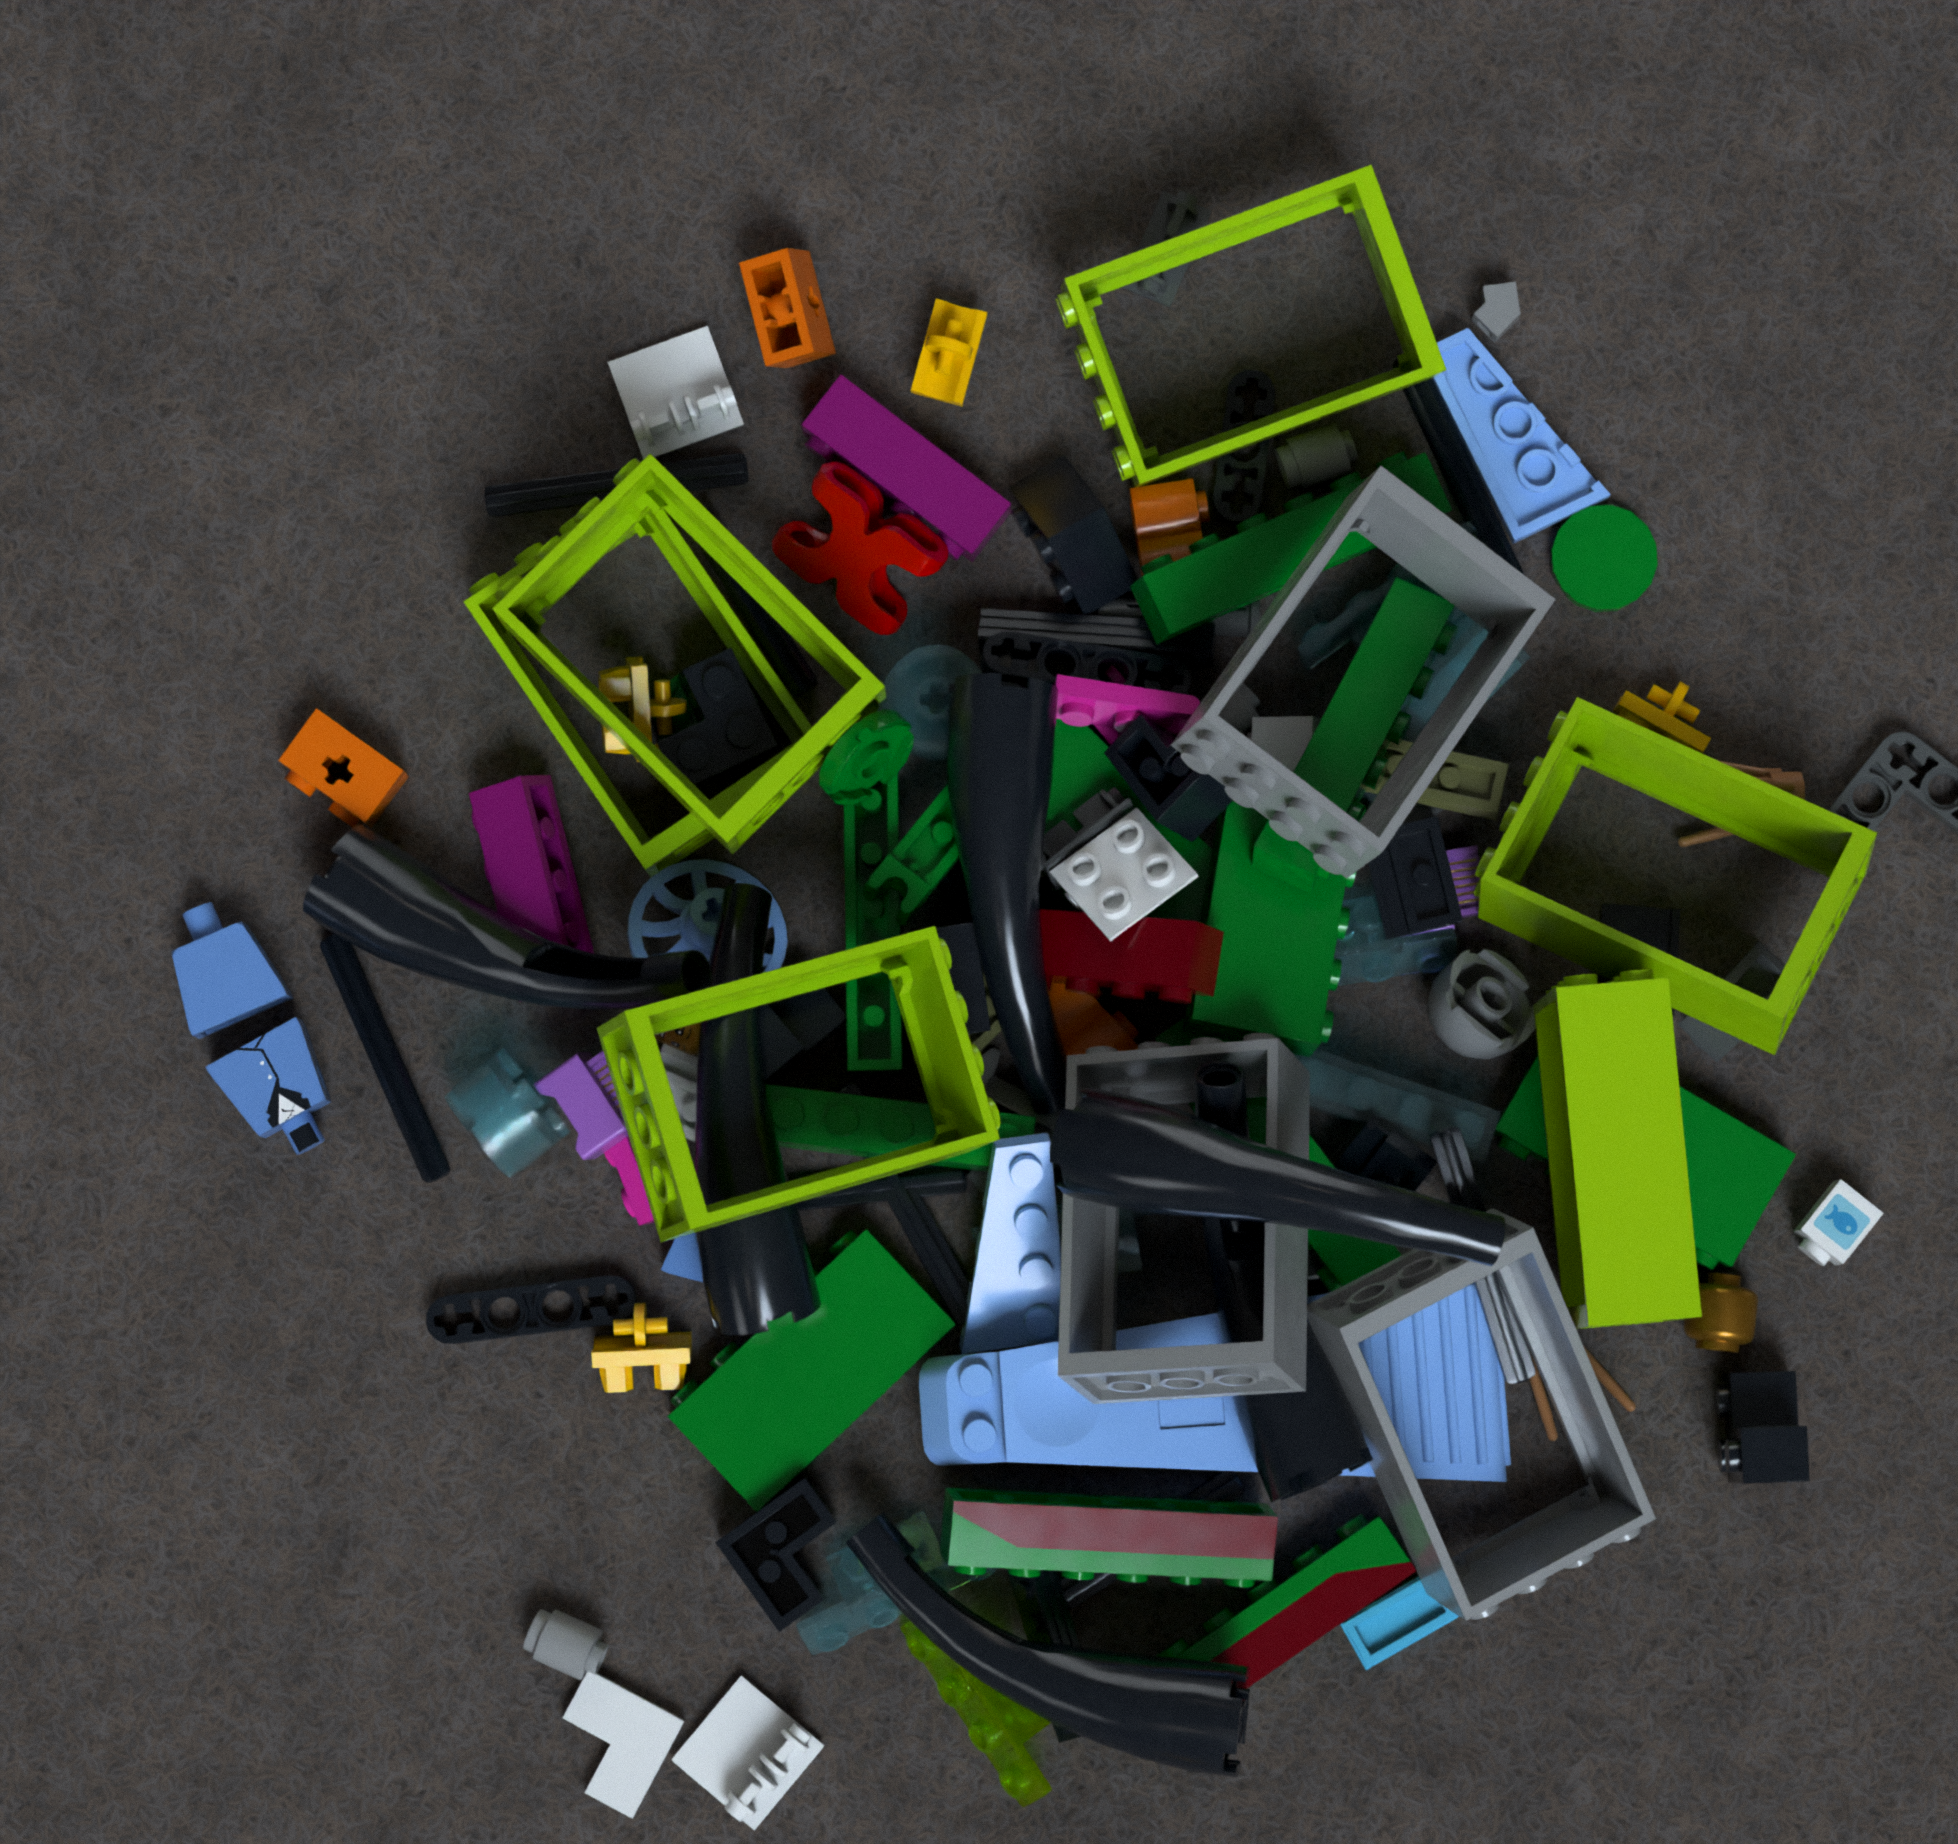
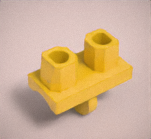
[911,298,988,407]
[598,656,687,762]
[1613,681,1711,753]
[591,1302,692,1393]

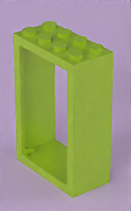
[1055,164,1446,488]
[492,454,887,855]
[463,510,812,878]
[1474,697,1877,1055]
[597,926,1000,1242]
[1533,969,1702,1329]

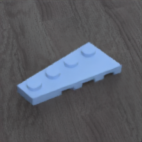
[1432,328,1611,544]
[959,1133,1061,1354]

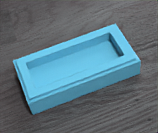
[1340,1576,1459,1670]

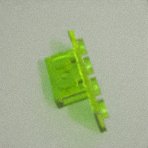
[900,1620,1052,1807]

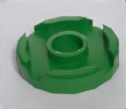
[1550,505,1658,612]
[819,709,914,806]

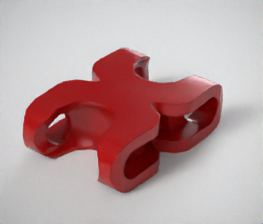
[772,462,948,635]

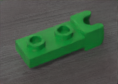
[862,785,959,925]

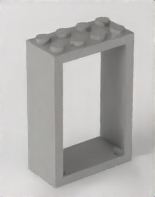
[1171,466,1556,878]
[1058,1033,1310,1404]
[1307,1208,1656,1621]

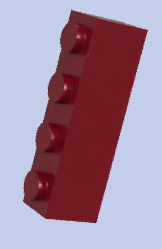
[1040,909,1224,1004]

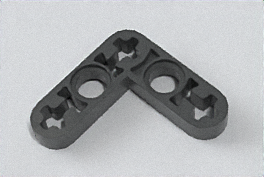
[1827,732,1958,835]

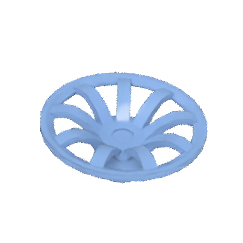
[627,859,788,973]

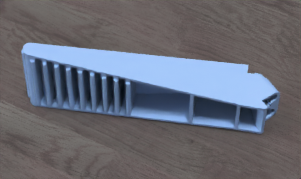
[919,1283,1511,1482]

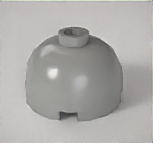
[1427,949,1535,1059]

